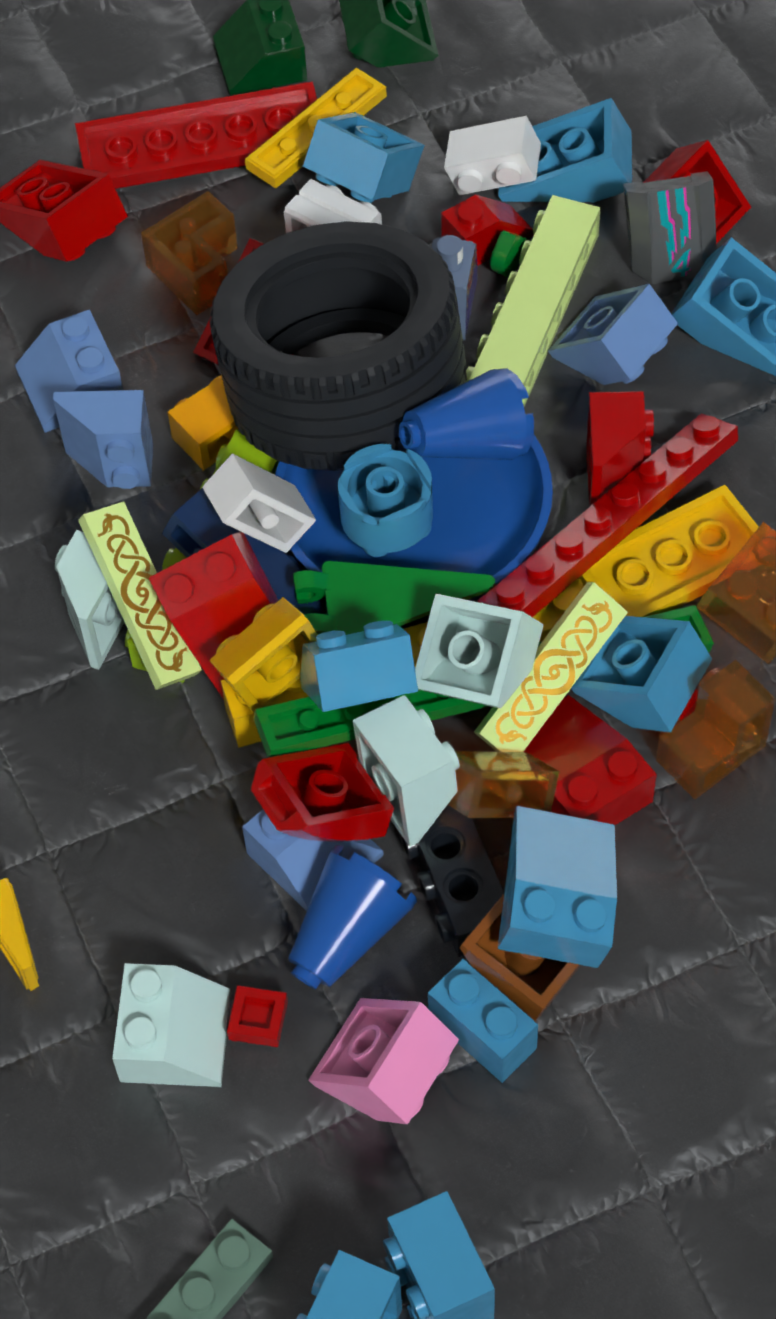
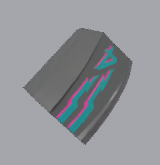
[623,171,716,284]

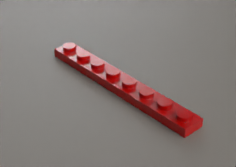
[478,413,738,618]

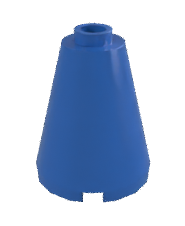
[399,368,534,460]
[288,845,417,990]

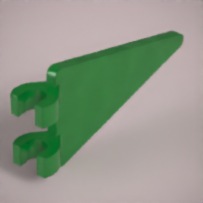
[293,561,495,635]

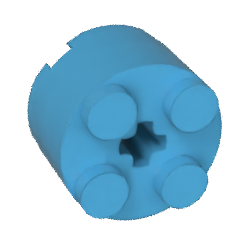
[338,444,433,557]

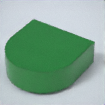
[490,230,529,277]

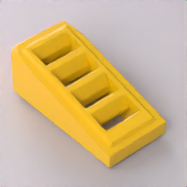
[0,878,39,992]

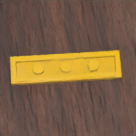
[245,67,387,189]

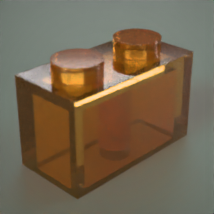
[448,751,559,818]

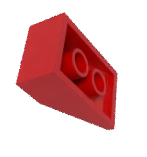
[0,160,128,262]
[148,532,279,700]
[497,695,657,825]

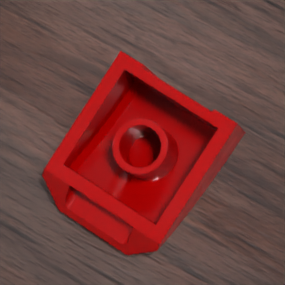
[251,743,394,842]

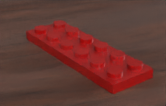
[75,81,317,189]

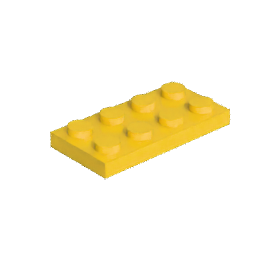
[578,485,776,617]

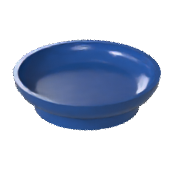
[275,434,553,601]

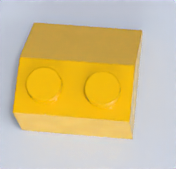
[209,597,318,713]

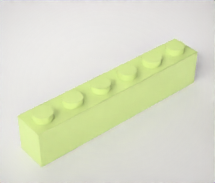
[466,195,600,406]

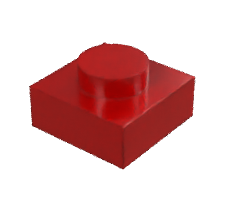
[227,985,288,1047]

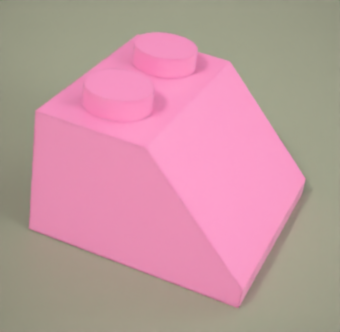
[308,998,459,1125]

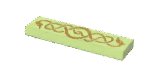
[78,501,202,690]
[474,582,628,763]

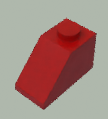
[441,194,534,266]

